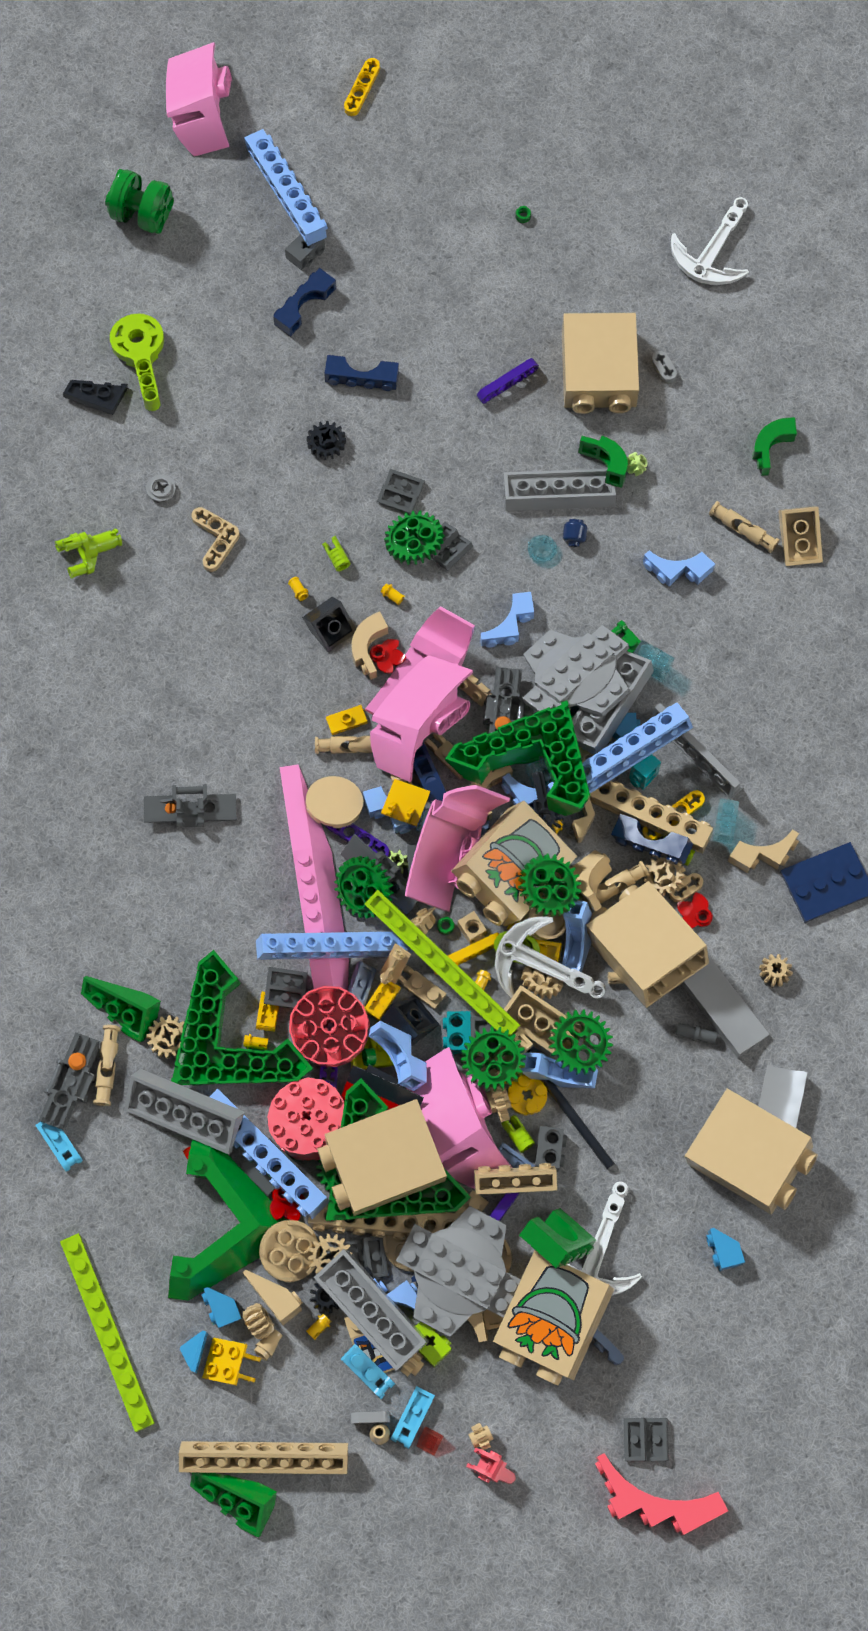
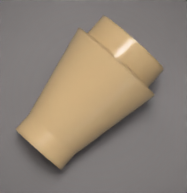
[254,1329,282,1361]
[369,1423,390,1445]

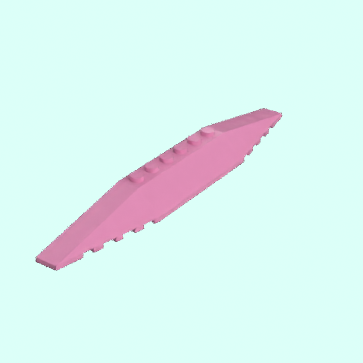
[280,765,349,1031]

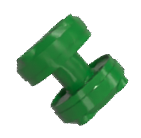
[105,169,174,234]

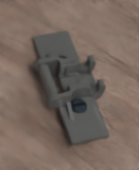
[341,834,418,915]

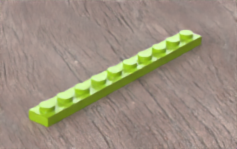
[365,890,521,1037]
[60,1233,155,1432]

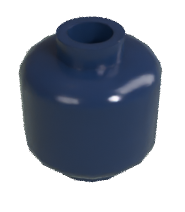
[563,519,588,547]

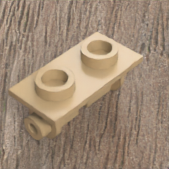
[458,674,492,707]
[411,907,436,935]
[380,943,411,984]

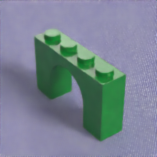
[519,1208,596,1268]

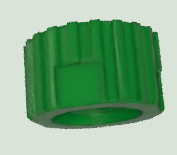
[515,206,531,223]
[437,916,455,935]
[362,1048,377,1066]

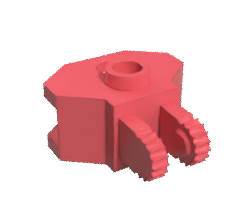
[466,1448,516,1484]

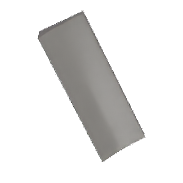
[504,468,616,511]
[572,651,654,755]
[652,703,743,800]
[681,955,769,1058]
[758,1065,808,1128]
[124,1069,245,1154]
[314,1249,429,1371]

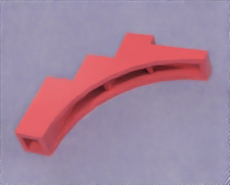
[595,1453,728,1535]

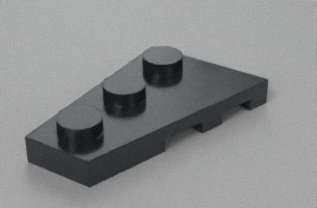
[63,380,128,415]

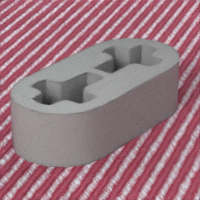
[651,351,677,383]
[351,1411,390,1424]

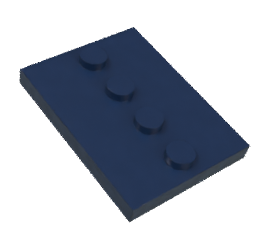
[780,842,868,923]

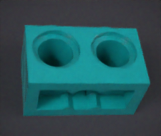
[629,754,661,790]
[443,1011,471,1054]

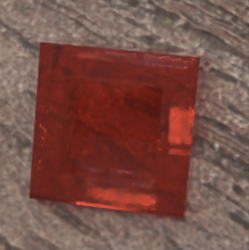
[416,1426,444,1456]

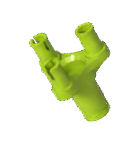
[55,528,122,579]

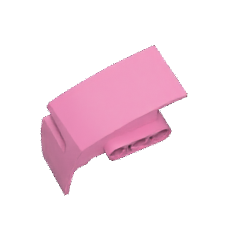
[166,42,232,157]
[365,606,475,715]
[370,655,473,782]
[405,785,510,912]
[405,1047,512,1189]

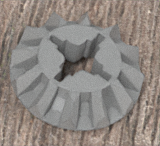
[146,474,176,503]

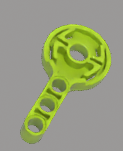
[110,314,164,411]

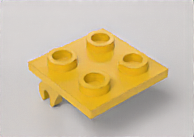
[381,779,431,827]
[202,1338,261,1386]

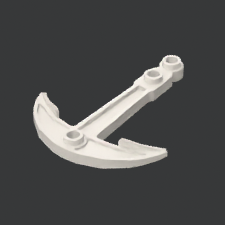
[671,197,749,285]
[495,917,605,998]
[567,1182,642,1296]

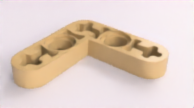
[192,507,240,572]

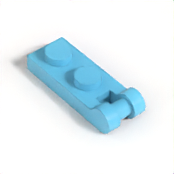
[35,1122,83,1172]
[341,1344,395,1399]
[390,1386,435,1449]

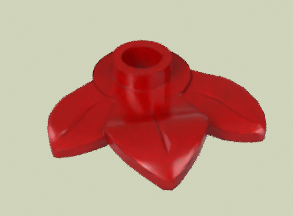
[369,639,406,674]
[677,892,713,928]
[270,1188,306,1221]

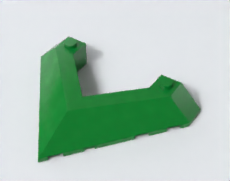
[445,700,590,816]
[171,950,313,1085]
[326,1078,471,1221]
[168,1139,287,1301]

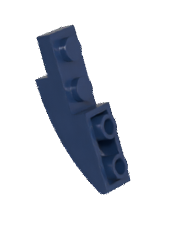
[413,742,446,805]

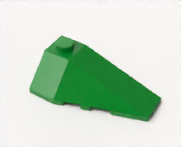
[81,976,161,1042]
[190,1472,277,1538]

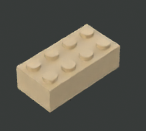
[504,985,582,1060]

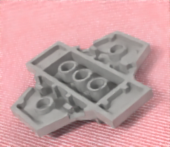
[522,625,630,717]
[396,1206,521,1337]

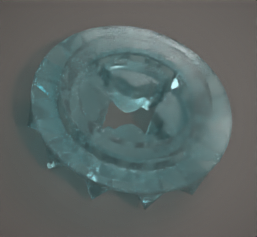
[528,535,557,563]

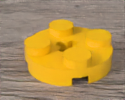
[508,1075,547,1116]

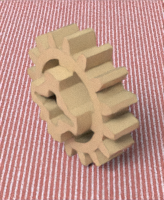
[644,857,686,896]
[521,966,564,999]
[147,1015,184,1059]
[486,1086,512,1122]
[308,1234,352,1275]

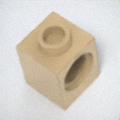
[457,911,487,944]

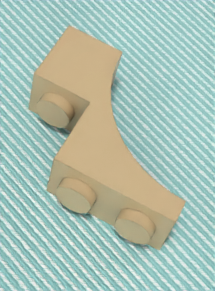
[728,829,799,873]

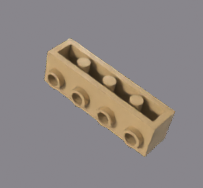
[474,1163,557,1195]

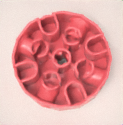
[289,986,370,1067]
[267,1077,345,1161]

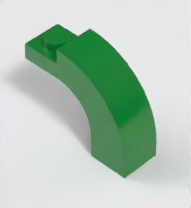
[752,417,797,476]
[578,436,628,488]

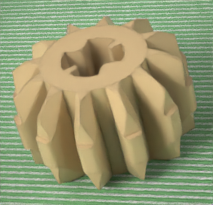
[759,954,793,987]
[243,1303,274,1340]

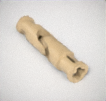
[709,501,780,553]
[315,736,373,754]
[578,861,650,904]
[93,1025,120,1106]

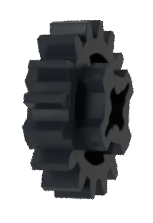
[307,421,346,460]

